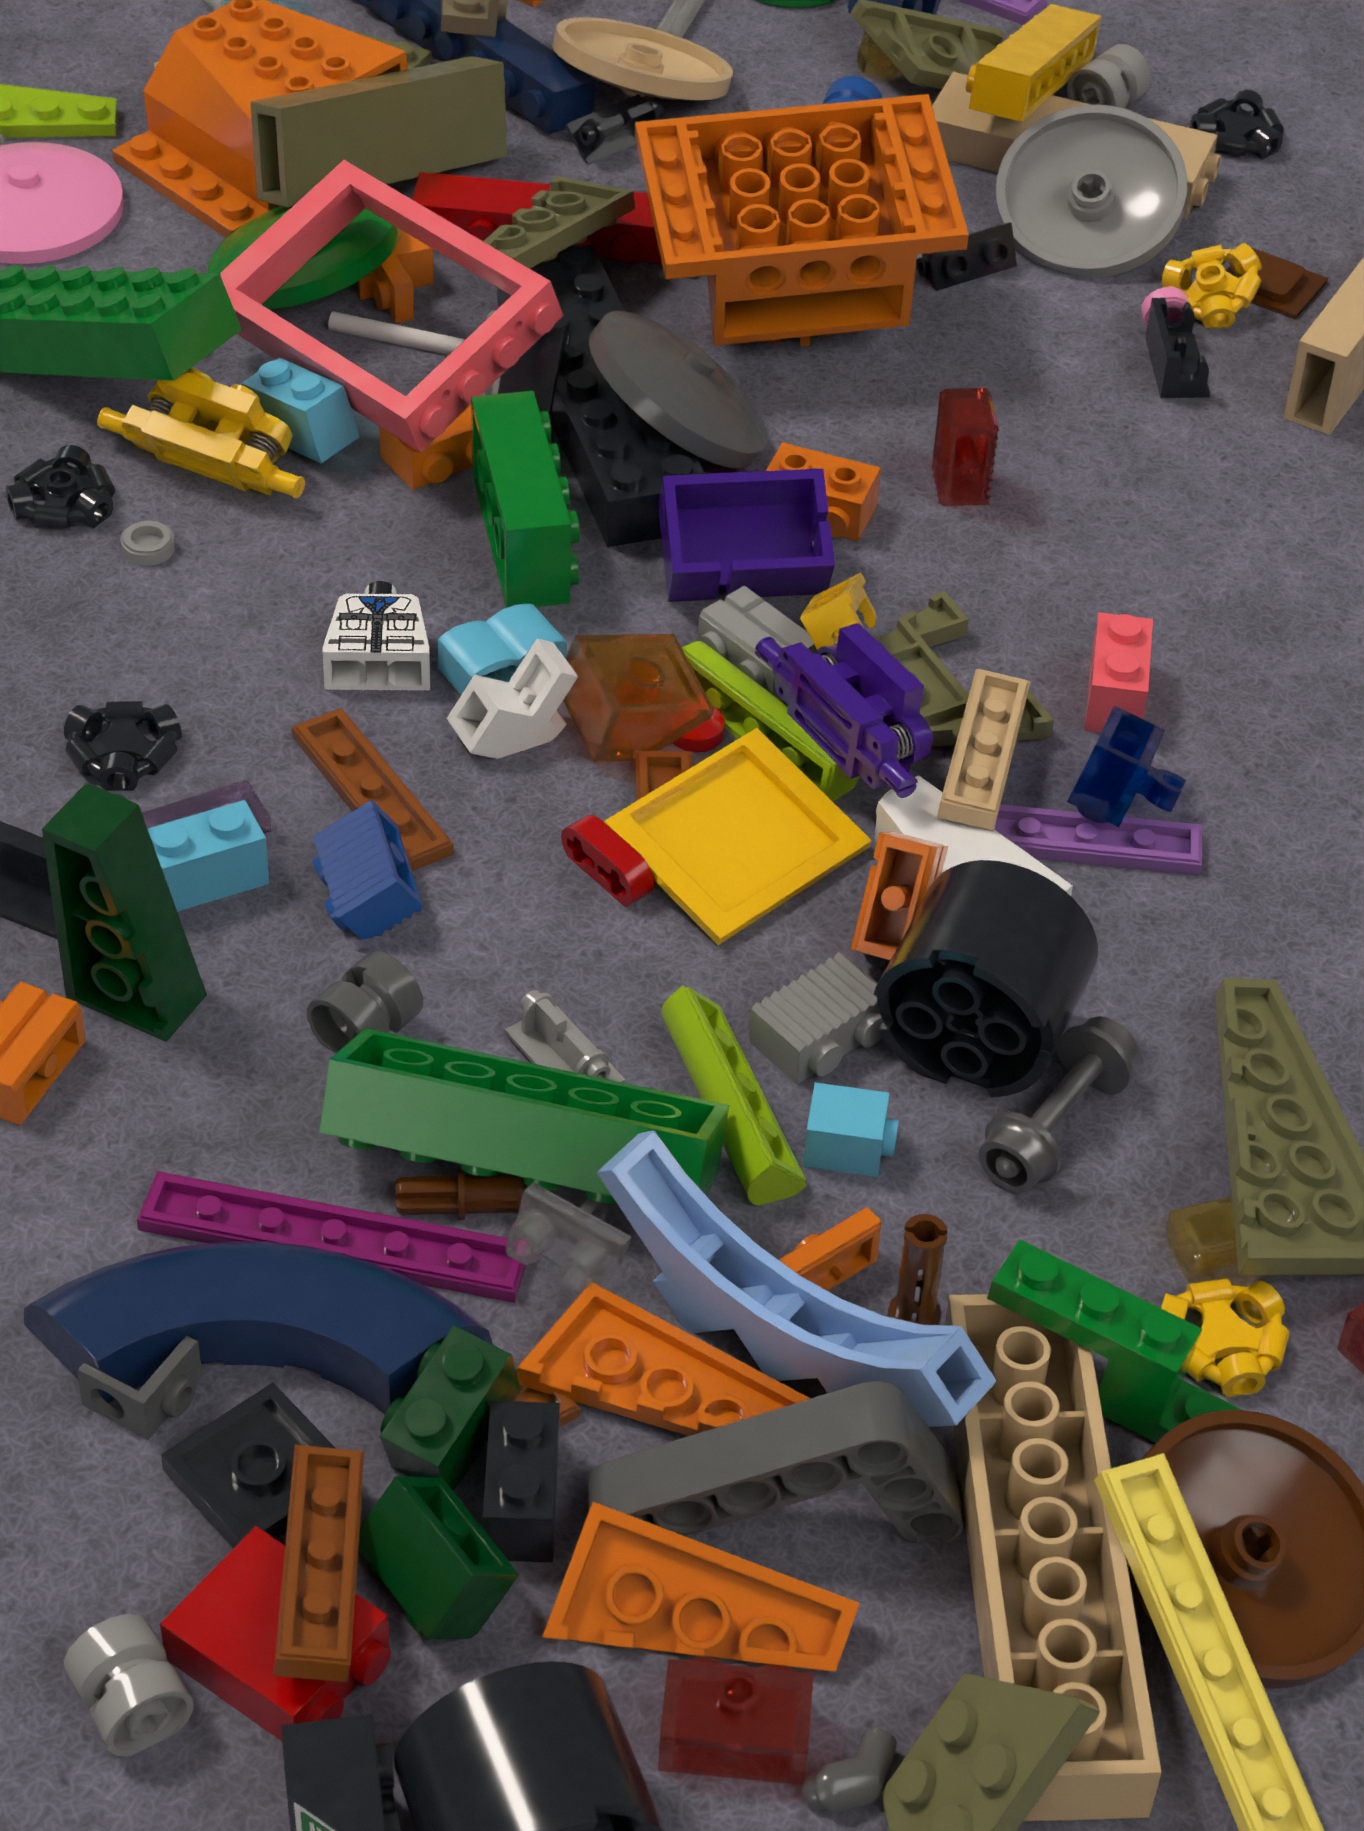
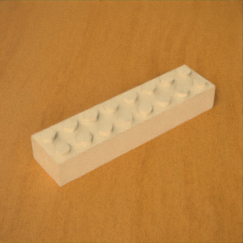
[944,1294,1161,1822]

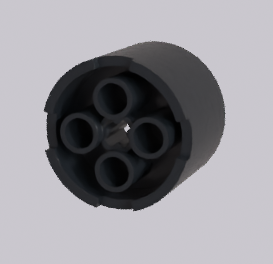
[873,860,1098,1097]
[394,1661,665,1831]

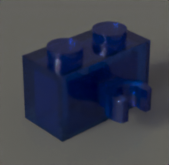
[1067,705,1186,827]

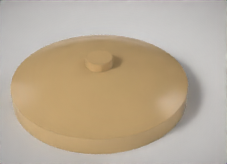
[552,17,733,100]

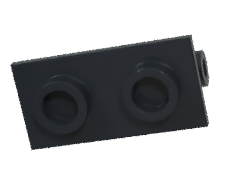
[565,94,663,165]
[916,222,1017,291]

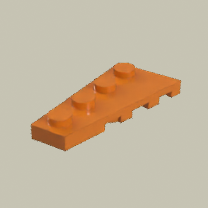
[517,1282,811,1436]
[542,1502,860,1672]

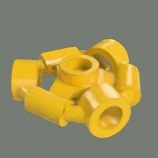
[1162,243,1261,328]
[1161,1278,1290,1397]

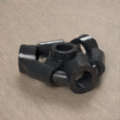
[1190,90,1284,159]
[6,445,115,528]
[64,701,182,791]

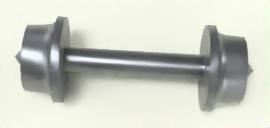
[978,1016,1138,1193]

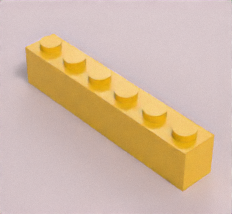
[966,4,1102,122]

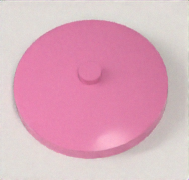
[0,142,124,264]

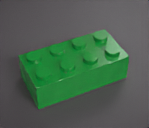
[471,391,580,608]

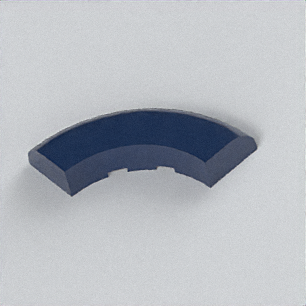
[24,1242,493,1415]

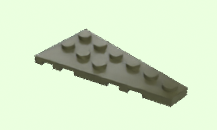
[1214,978,1364,1275]

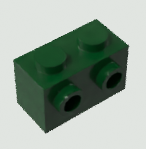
[380,1325,521,1491]
[358,1476,519,1640]

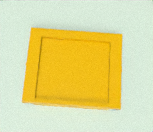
[604,728,872,946]

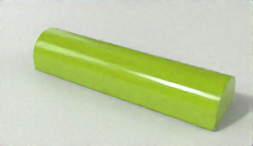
[675,641,860,802]
[661,985,807,1206]

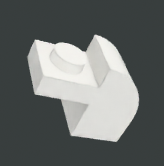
[446,639,578,759]

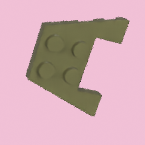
[873,590,1054,748]

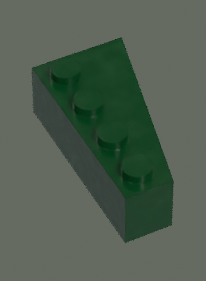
[42,783,207,1042]

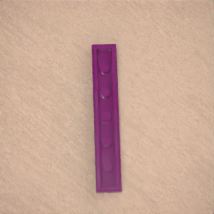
[137,1171,531,1303]

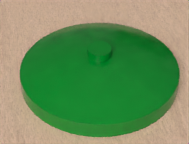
[208,206,401,309]

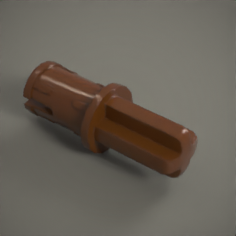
[395,1169,523,1220]

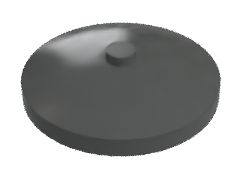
[589,311,768,468]

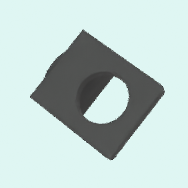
[77,1336,202,1440]

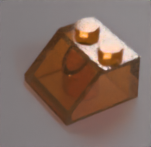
[563,634,714,762]

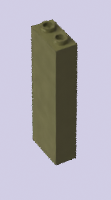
[250,56,507,207]

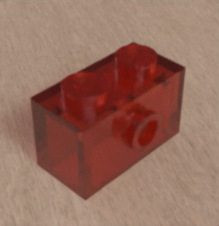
[658,1658,814,1785]

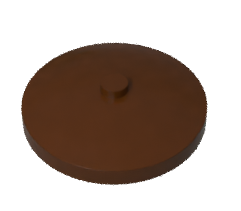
[1126,1410,1364,1689]

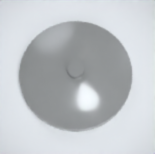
[996,105,1187,277]

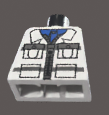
[322,581,430,690]

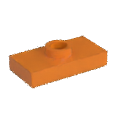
[779,1207,882,1291]

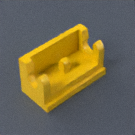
[800,572,876,651]

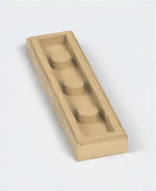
[937,669,1030,831]

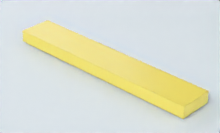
[1094,1453,1324,1831]

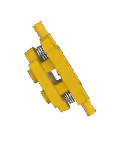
[97,368,305,499]

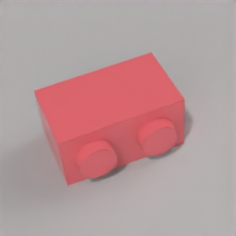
[1085,612,1153,737]

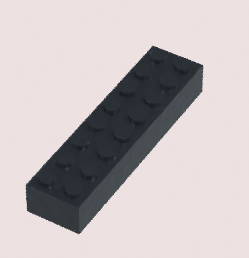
[497,245,705,547]

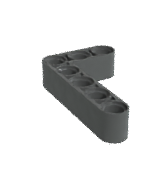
[587,1381,963,1543]

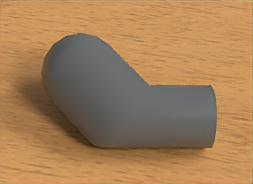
[802,1728,897,1812]

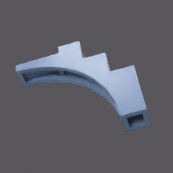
[597,1130,997,1427]

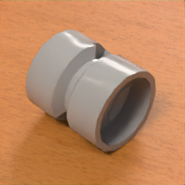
[1067,44,1152,109]
[63,1614,194,1757]

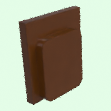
[1226,248,1328,320]

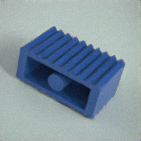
[312,800,423,940]

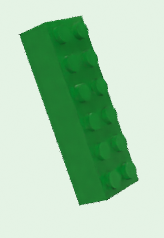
[0,265,242,381]
[319,1028,730,1203]

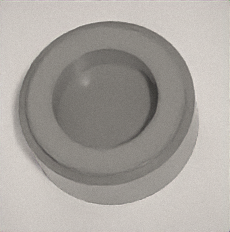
[120,521,175,566]

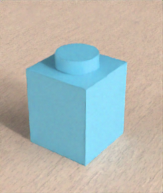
[803,1082,899,1177]

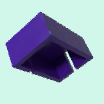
[658,468,835,602]

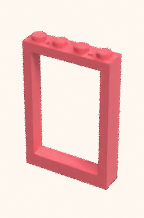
[220,160,563,453]

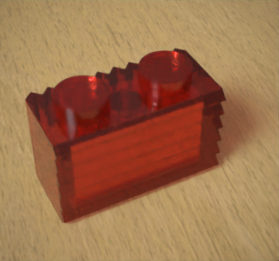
[931,388,1000,506]

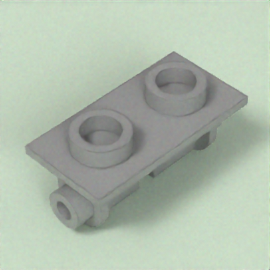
[505,990,626,1083]

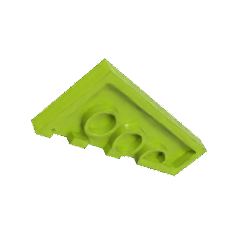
[0,84,118,138]

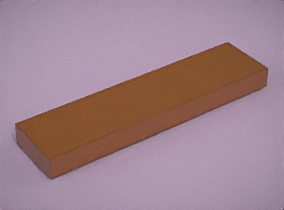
[292,708,454,871]
[273,1445,365,1682]

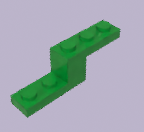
[987,1239,1243,1443]

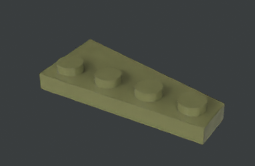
[483,176,635,269]

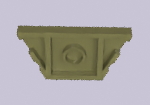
[851,0,1004,89]
[882,1673,1100,1831]

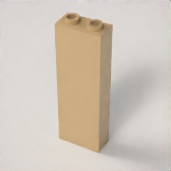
[932,72,1221,219]
[1284,257,1364,435]

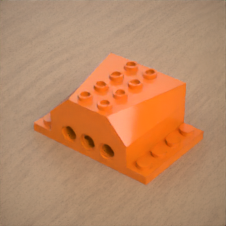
[112,0,408,238]
[635,94,969,346]

